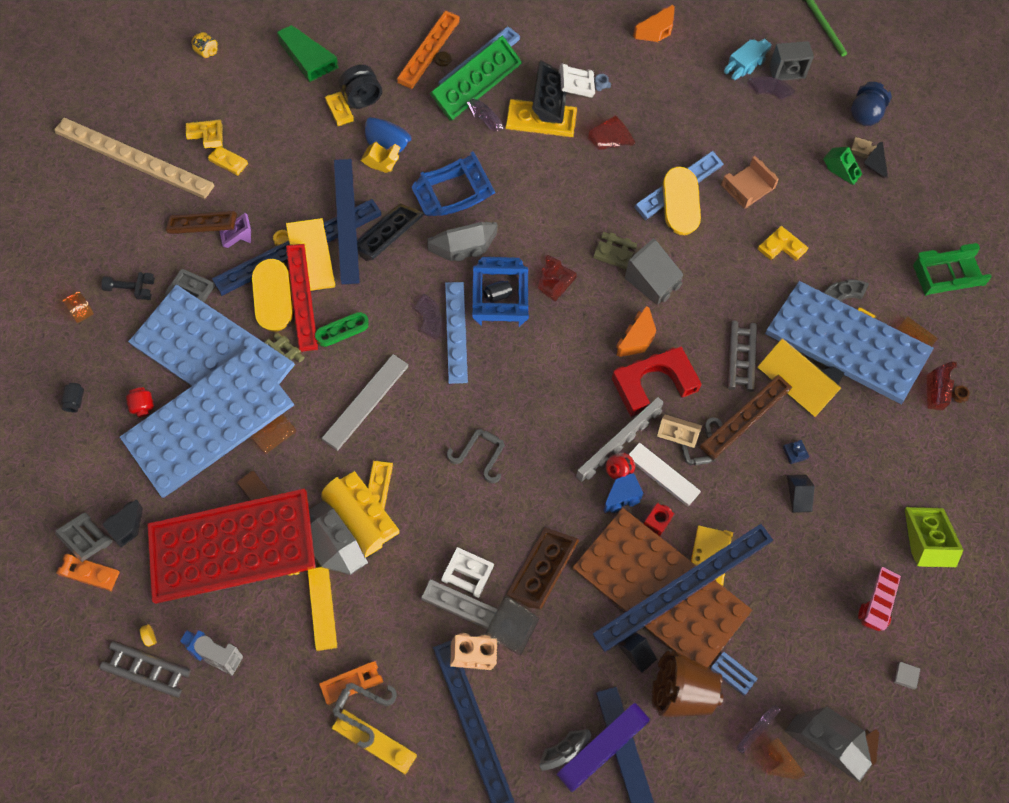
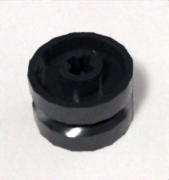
[339,65,382,109]

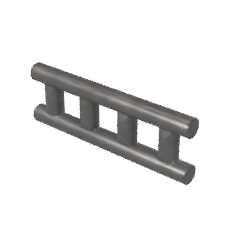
[728,321,757,392]
[100,641,191,698]

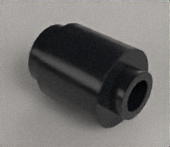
[484,280,512,303]
[60,382,84,413]

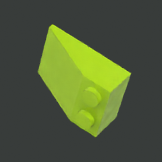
[905,507,964,567]

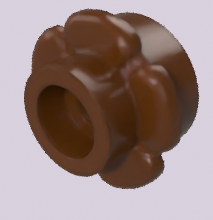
[950,385,970,403]

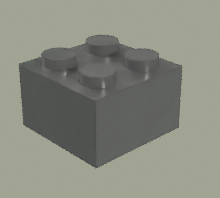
[769,41,814,81]

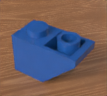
[603,473,644,513]

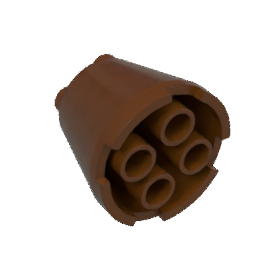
[652,651,723,717]

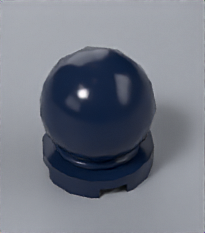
[851,82,892,126]

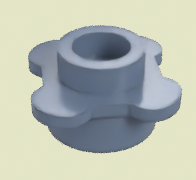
[594,74,611,91]

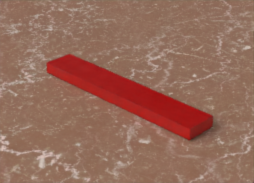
[286,244,318,352]

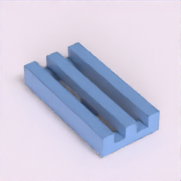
[710,652,758,696]

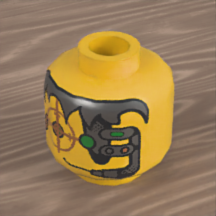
[192,32,217,58]

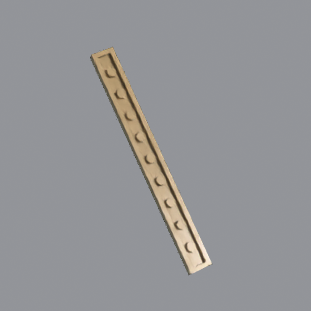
[54,118,214,199]

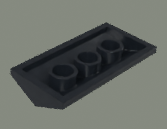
[532,60,567,124]
[357,203,424,261]

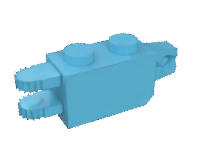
[724,39,772,80]

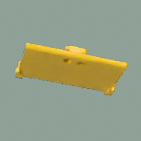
[691,526,733,586]

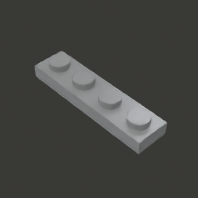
[421,579,505,633]

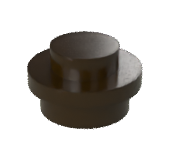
[435,51,451,67]

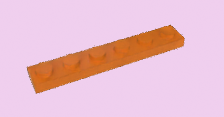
[397,11,460,89]

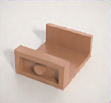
[721,156,779,209]

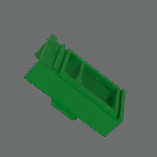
[913,243,992,296]

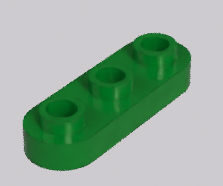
[315,312,369,347]

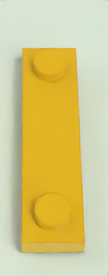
[332,710,417,775]

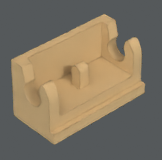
[657,415,702,448]

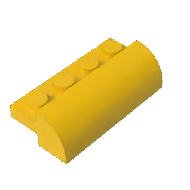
[321,471,399,558]

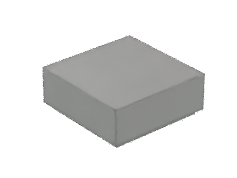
[894,662,920,690]

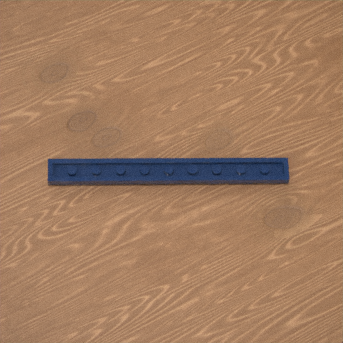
[212,199,382,296]
[593,524,773,653]

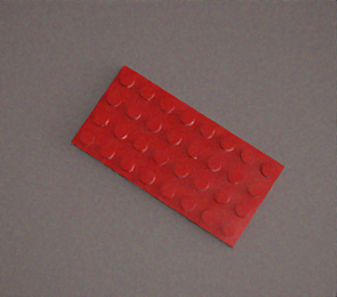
[148,489,316,604]

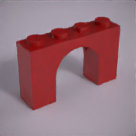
[612,346,702,417]

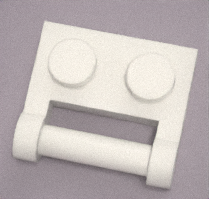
[559,64,595,97]
[441,547,494,598]

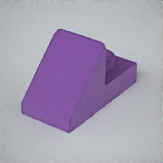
[220,213,251,248]

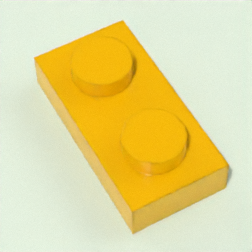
[325,92,354,126]
[208,146,248,176]

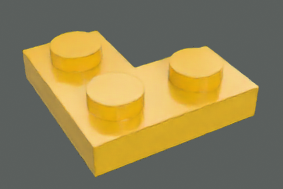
[186,120,222,148]
[758,226,808,261]

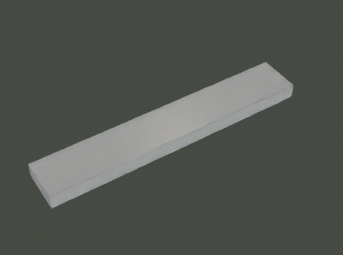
[322,354,408,451]

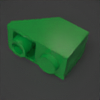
[823,147,862,185]

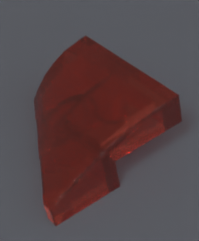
[588,115,635,150]
[538,255,577,301]
[927,361,957,411]

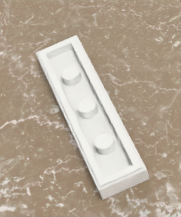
[629,443,701,507]

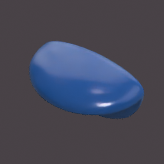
[365,118,412,153]

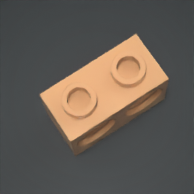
[450,633,497,670]

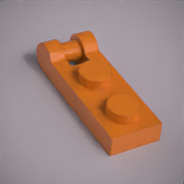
[56,554,120,591]
[319,662,383,705]

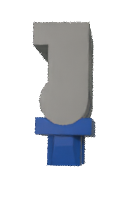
[180,630,243,676]

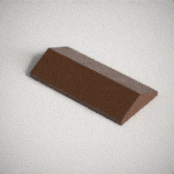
[506,528,579,609]

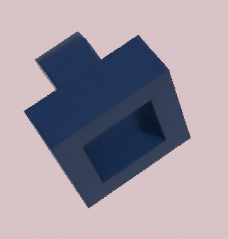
[783,440,810,464]

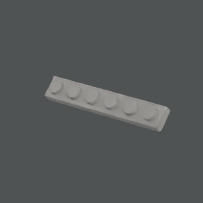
[576,397,663,482]

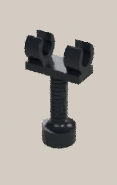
[102,272,155,300]

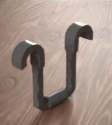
[681,418,723,466]
[447,429,505,483]
[333,683,397,748]

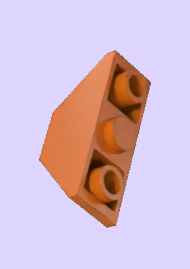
[633,5,675,42]
[616,306,656,357]

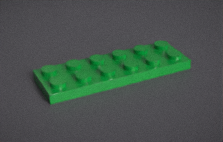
[430,35,522,121]

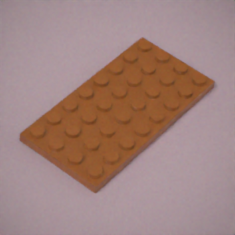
[572,508,752,667]

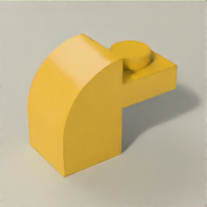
[361,142,400,173]

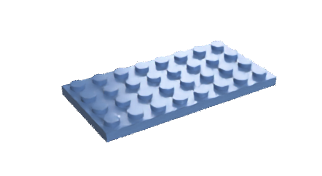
[765,281,934,405]
[128,284,295,386]
[120,346,294,498]

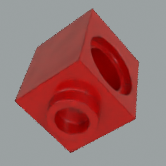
[644,503,675,536]

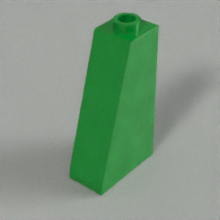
[277,25,338,82]

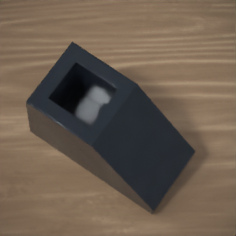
[102,499,143,548]

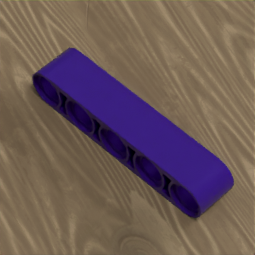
[557,703,650,792]

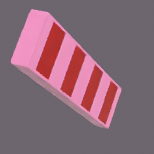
[865,567,901,631]

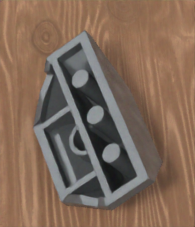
[427,222,497,261]
[309,501,368,575]
[785,707,872,782]

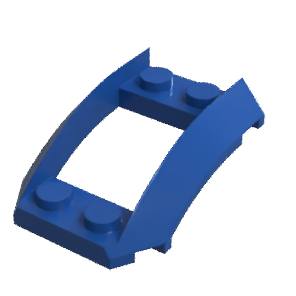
[412,151,496,216]
[472,257,529,327]

